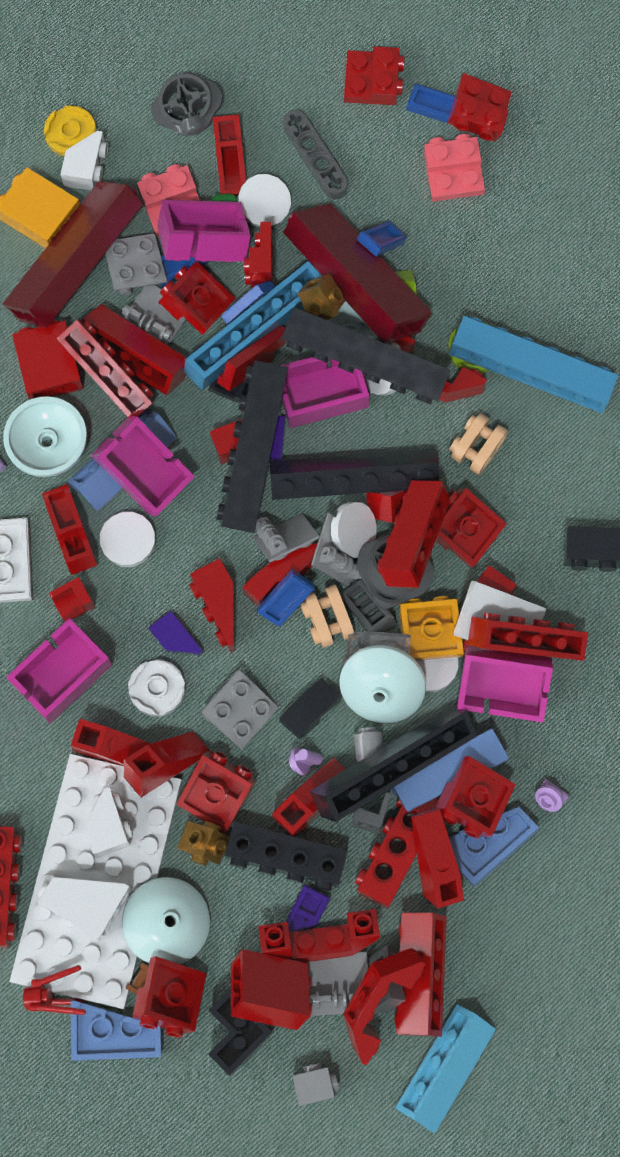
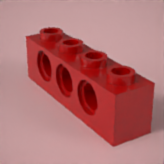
[355,799,438,910]

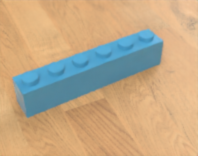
[184,261,322,391]
[449,316,618,413]

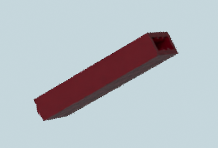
[2,181,143,328]
[283,203,432,344]

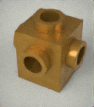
[297,273,345,321]
[177,821,229,866]

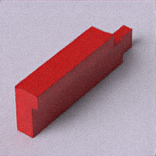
[217,326,286,391]

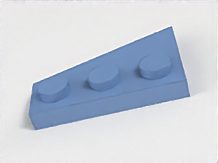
[449,807,539,887]
[71,1000,162,1061]

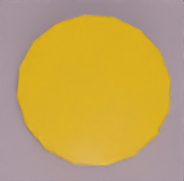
[44,105,97,156]

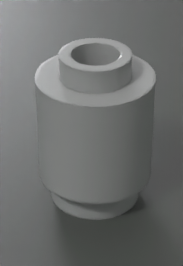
[354,727,384,763]

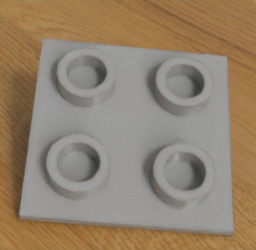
[105,233,167,296]
[122,285,186,346]
[311,513,362,586]
[253,514,320,563]
[201,669,279,750]
[308,952,368,1016]

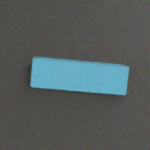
[395,1004,495,1133]

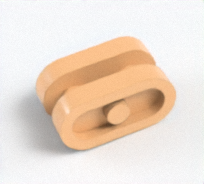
[449,413,509,475]
[300,584,355,648]

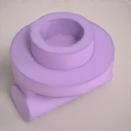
[289,747,323,776]
[535,779,570,812]

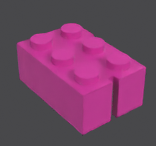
[158,200,250,262]
[280,357,369,429]
[91,416,195,516]
[6,618,112,724]
[457,644,553,722]

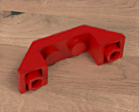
[393,336,487,403]
[258,909,380,963]
[343,948,426,1065]

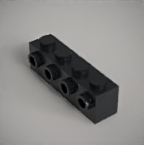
[225,821,347,891]

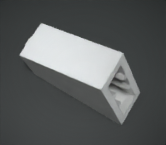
[38,877,132,941]

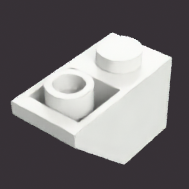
[60,131,108,191]
[85,787,133,858]

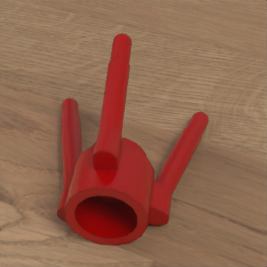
[23,965,86,1015]

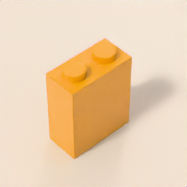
[0,167,80,248]

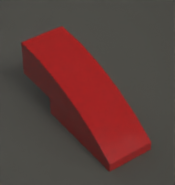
[212,114,246,195]
[42,484,97,575]
[242,543,318,606]

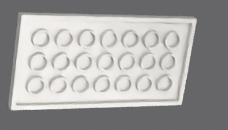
[9,754,182,1010]

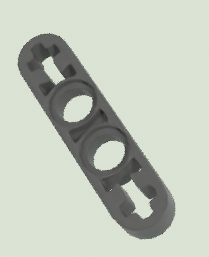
[283,110,347,199]

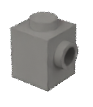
[293,1063,339,1106]

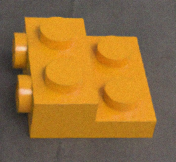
[399,596,464,661]

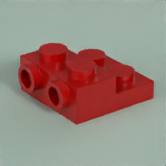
[344,46,404,105]
[447,73,512,142]
[244,222,273,289]
[158,261,236,335]
[436,488,507,567]
[176,750,257,834]
[435,756,516,839]
[132,956,207,1038]

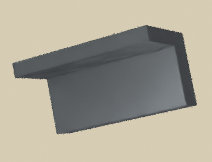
[352,792,391,835]

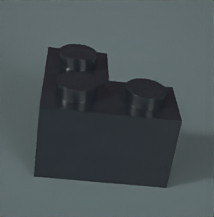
[208,989,273,1077]

